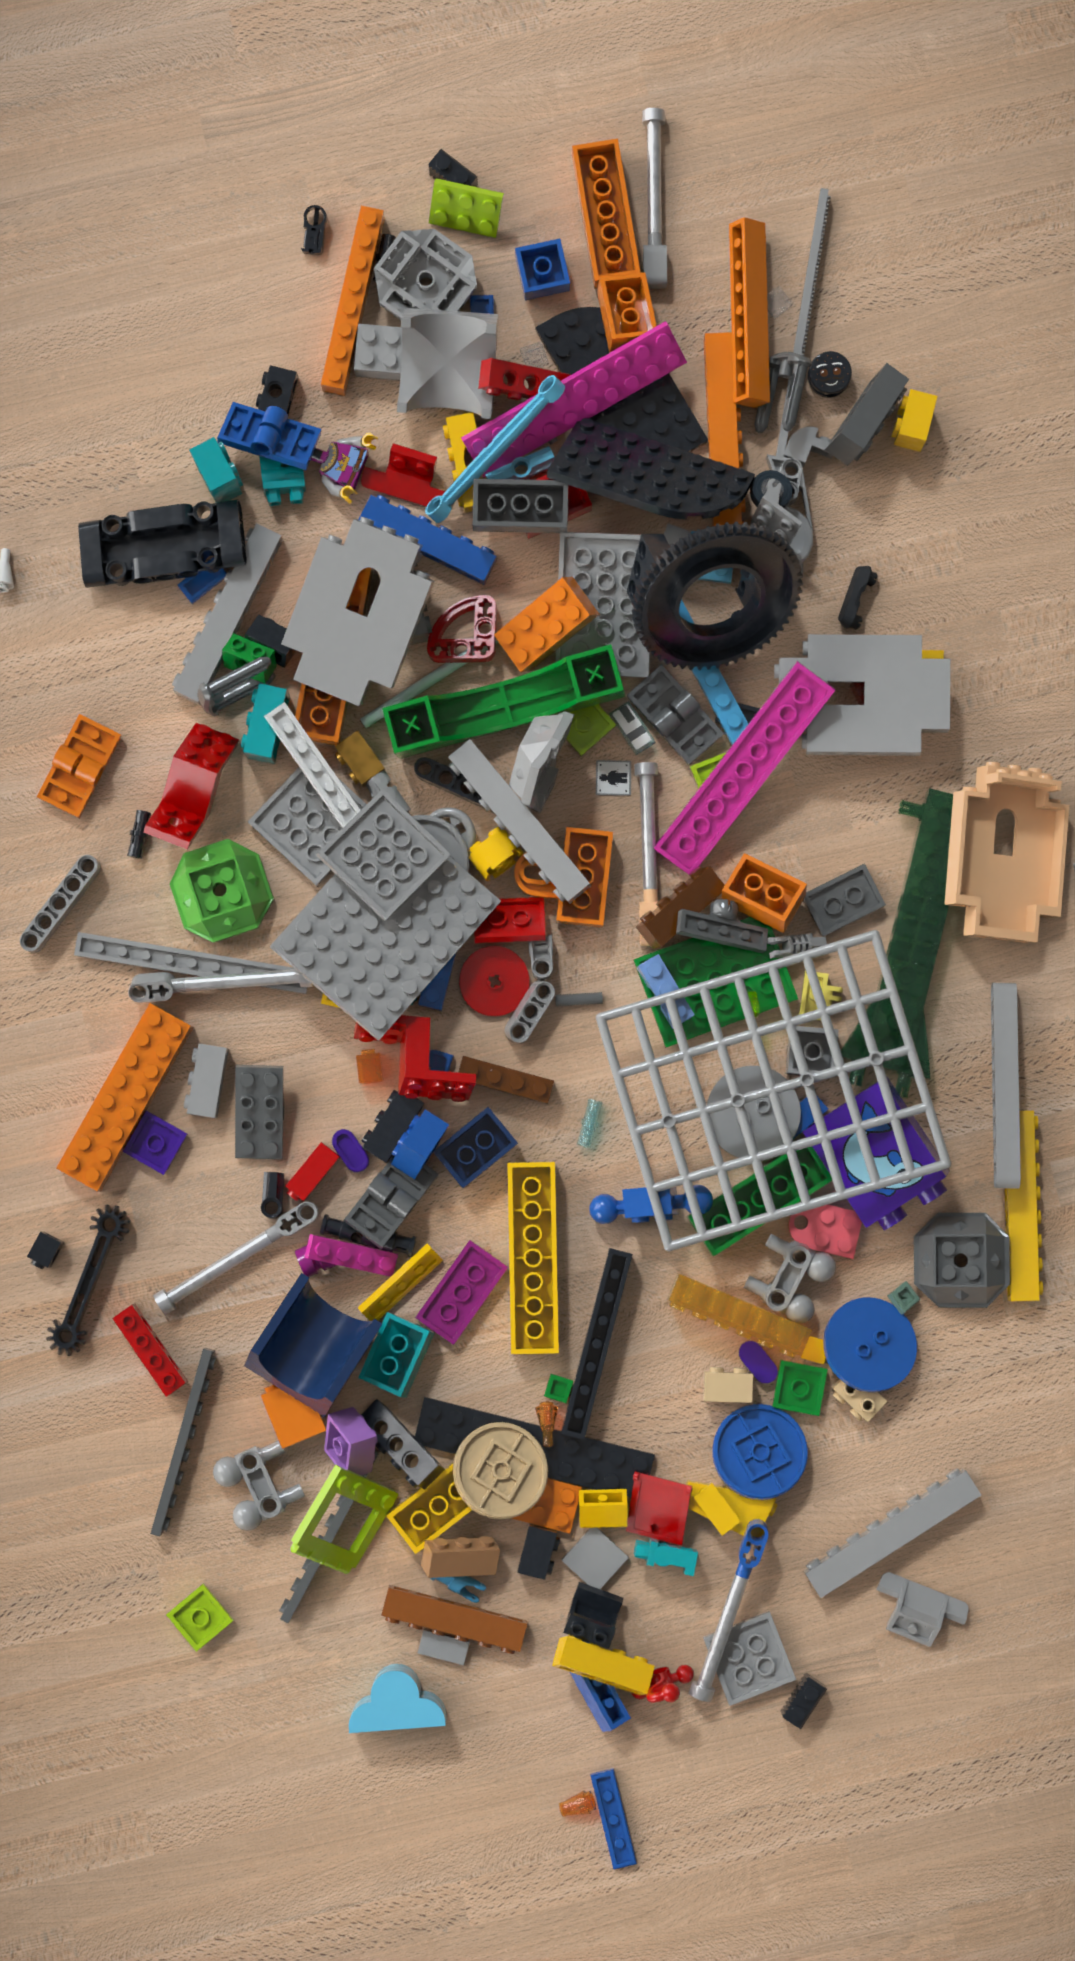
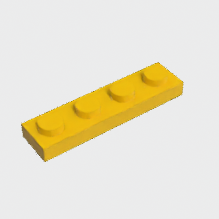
[358,1243,443,1321]

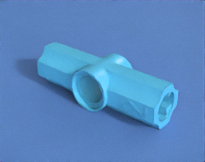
[485,446,555,480]

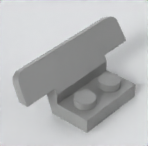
[876,1572,968,1647]

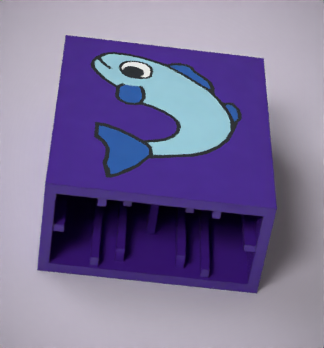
[803,1076,950,1231]

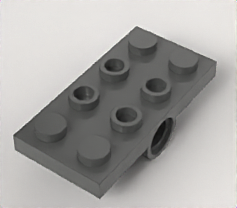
[626,664,724,766]
[235,1064,285,1159]
[344,1156,439,1249]

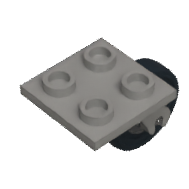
[750,470,802,544]

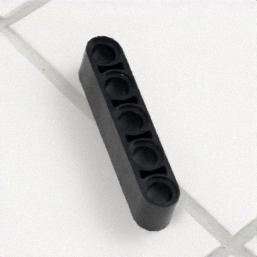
[414,757,494,813]

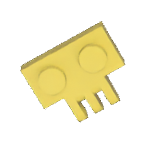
[799,971,843,1021]

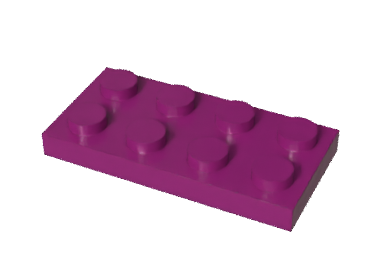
[415,1240,508,1345]

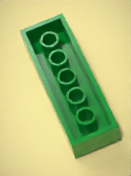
[687,1146,832,1257]

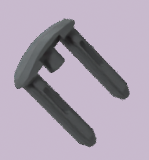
[754,352,812,433]
[197,657,276,717]

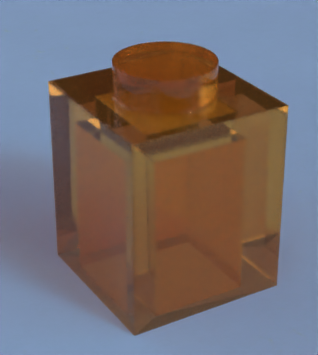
[356,1049,384,1084]

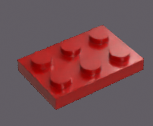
[474,897,546,943]

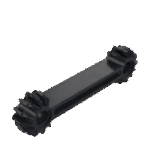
[46,1205,131,1356]

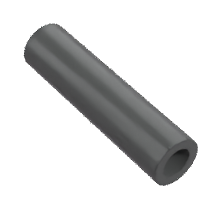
[555,992,603,1006]

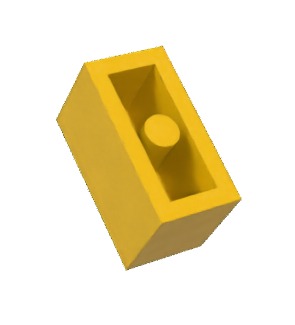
[579,1489,627,1528]

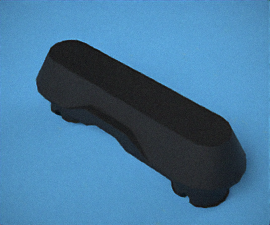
[838,566,878,630]

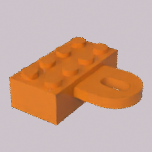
[514,827,613,928]

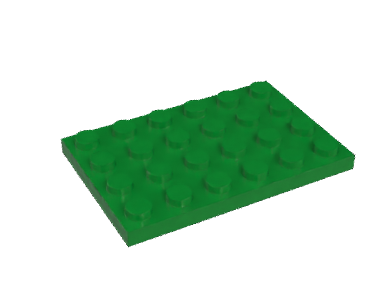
[633,917,798,1048]

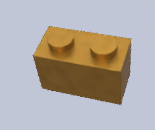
[334,730,386,787]

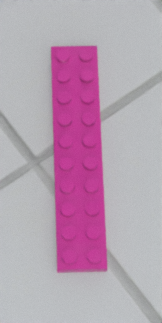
[461,321,687,478]
[654,661,835,875]

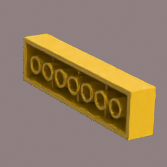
[507,1162,559,1354]

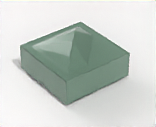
[887,1281,921,1315]

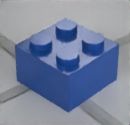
[515,238,570,301]
[391,1109,449,1180]

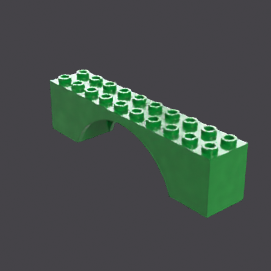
[382,644,626,759]

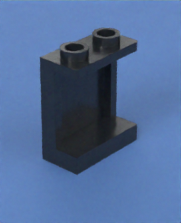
[563,1582,624,1649]

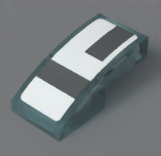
[609,701,656,755]

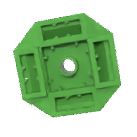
[170,839,274,943]

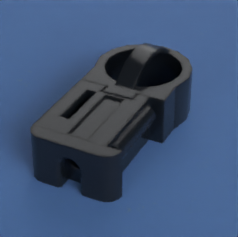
[301,205,327,255]

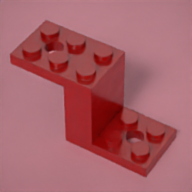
[143,723,239,850]
[354,1015,476,1102]

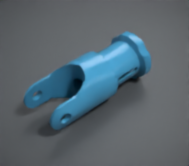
[430,1576,486,1603]

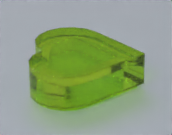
[747,991,759,1019]

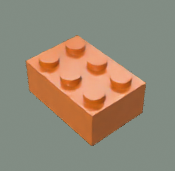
[597,272,657,353]
[722,853,807,933]

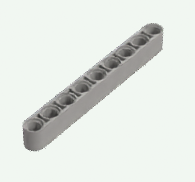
[991,983,1021,1189]

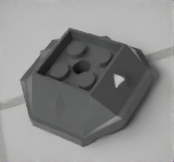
[914,1213,1010,1308]

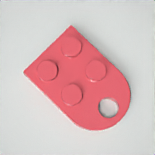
[788,1204,862,1259]

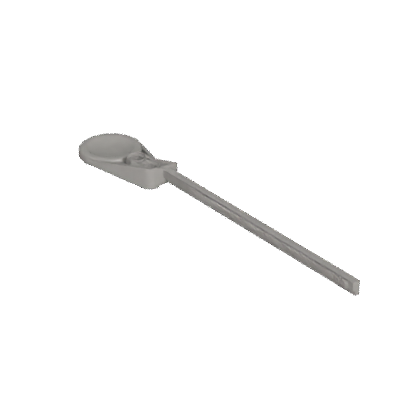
[749,188,831,565]

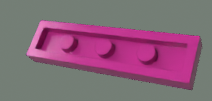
[304,1234,398,1277]

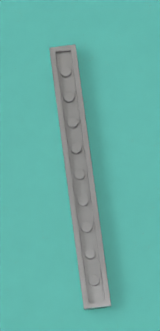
[74,932,308,994]

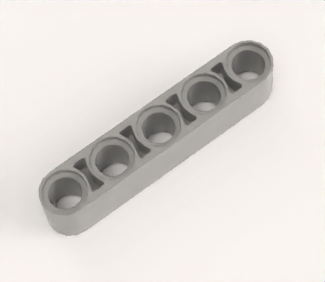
[20,855,101,953]

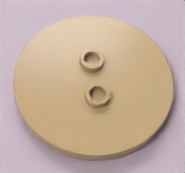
[453,1422,548,1519]

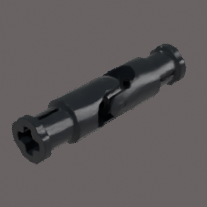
[320,1214,417,1257]

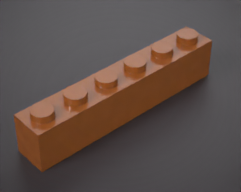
[381,1585,527,1654]

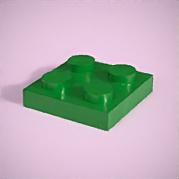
[772,1360,828,1416]

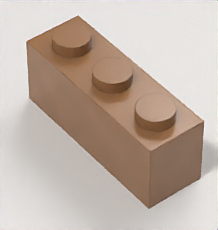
[421,1536,500,1578]

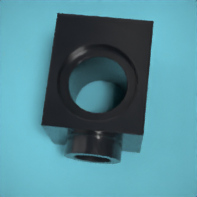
[27,1231,64,1270]

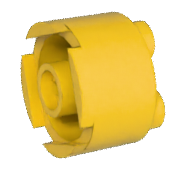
[469,827,523,881]

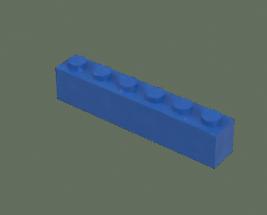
[359,495,497,585]

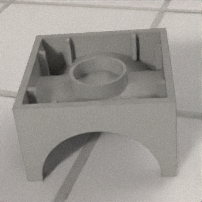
[397,308,499,419]

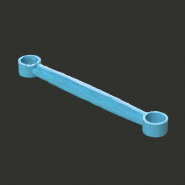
[425,375,565,523]

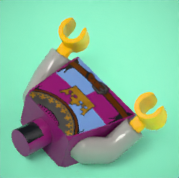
[311,433,378,504]

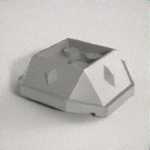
[374,229,477,320]
[509,712,574,813]

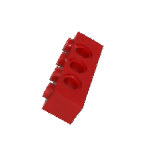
[478,358,570,400]
[112,1304,189,1397]

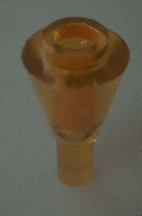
[535,1401,558,1447]

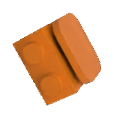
[261,1385,327,1449]

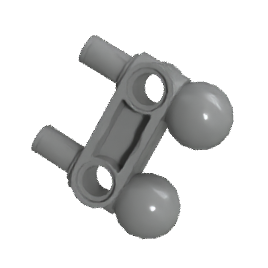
[743,1234,836,1324]
[213,1440,305,1531]

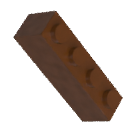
[636,866,725,949]
[458,1056,554,1104]

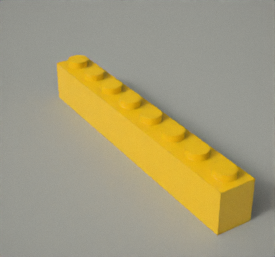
[1004,1110,1043,1301]

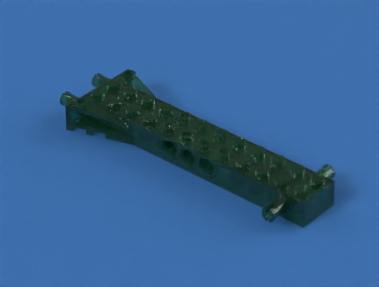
[841,788,953,1099]

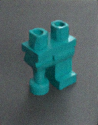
[259,456,306,506]
[633,1538,698,1576]

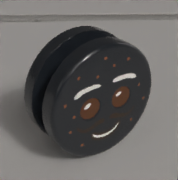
[807,351,852,398]

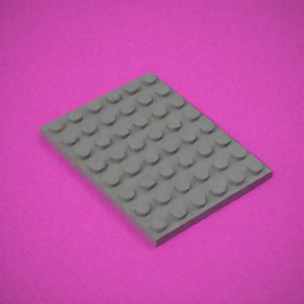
[270,857,501,1041]

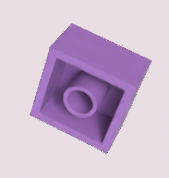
[324,1407,377,1475]

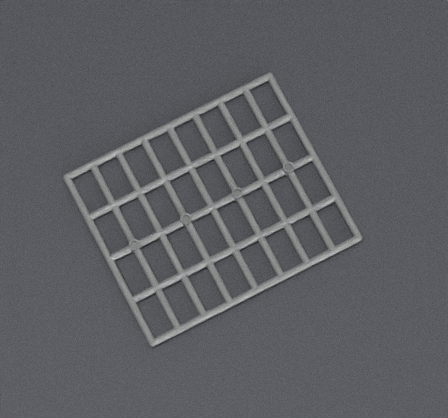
[596,930,951,1252]

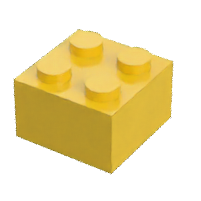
[891,389,938,452]

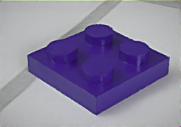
[123,1111,188,1175]

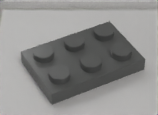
[804,863,886,937]

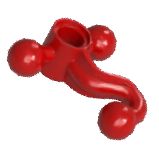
[631,1664,694,1703]

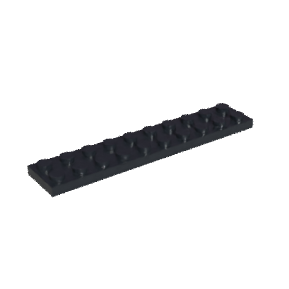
[415,1397,655,1498]

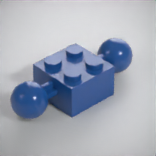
[589,1185,713,1224]

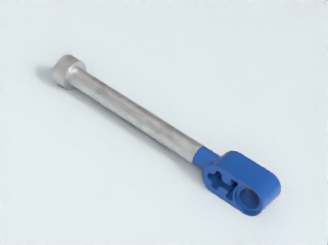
[689,1519,769,1702]

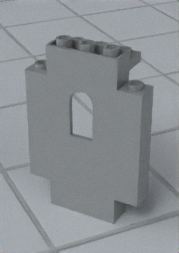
[281,516,435,706]
[774,634,950,756]

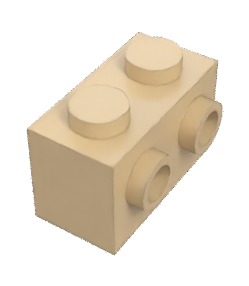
[703,1367,753,1403]
[831,1379,887,1422]

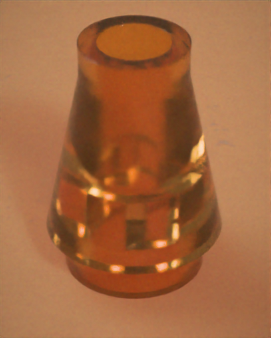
[559,1790,596,1817]

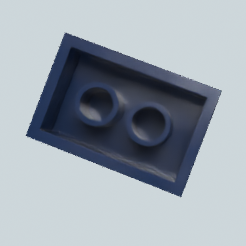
[433,1107,518,1188]

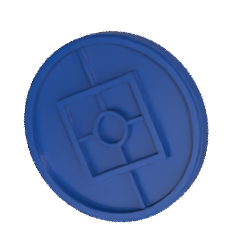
[823,1297,917,1392]
[712,1404,808,1500]

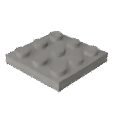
[703,1611,796,1706]

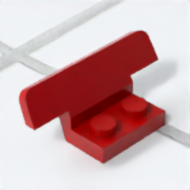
[361,443,446,507]

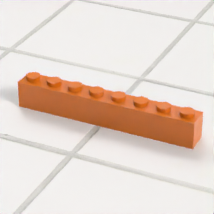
[321,205,385,396]
[729,217,770,408]

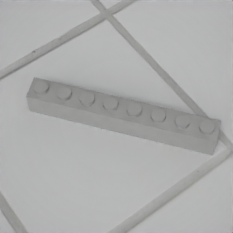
[172,523,283,706]
[449,739,591,904]
[804,1468,981,1598]

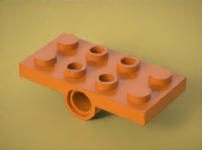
[37,714,122,819]

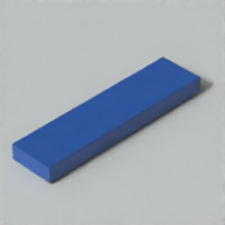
[590,1768,637,1870]

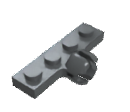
[676,899,768,953]

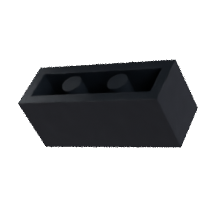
[361,1090,425,1163]

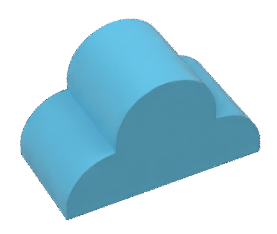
[349,1664,447,1733]

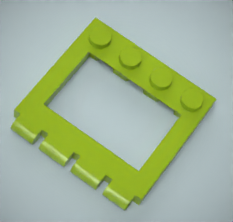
[291,1465,399,1574]

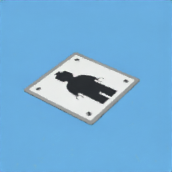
[596,760,631,796]

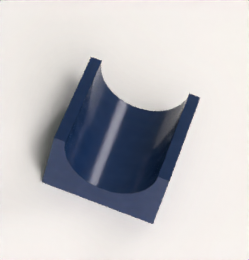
[244,1273,382,1417]

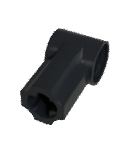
[261,1172,285,1219]

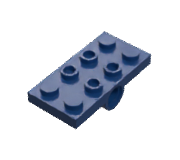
[217,402,321,470]

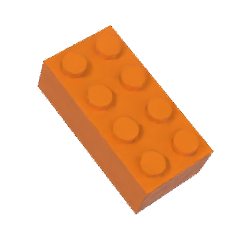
[494,577,599,672]

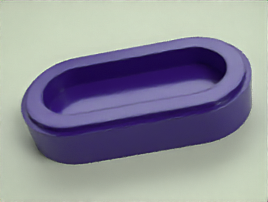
[332,1129,369,1172]
[738,1341,778,1383]

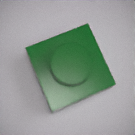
[544,1373,573,1404]

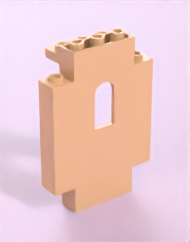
[945,762,1069,943]

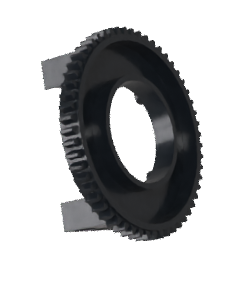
[626,522,803,671]

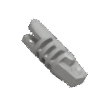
[767,933,827,958]

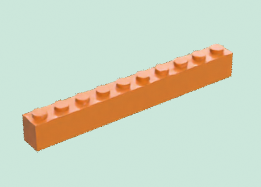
[703,332,746,527]

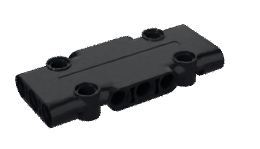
[78,499,247,588]

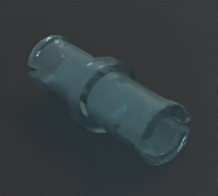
[576,1099,603,1148]

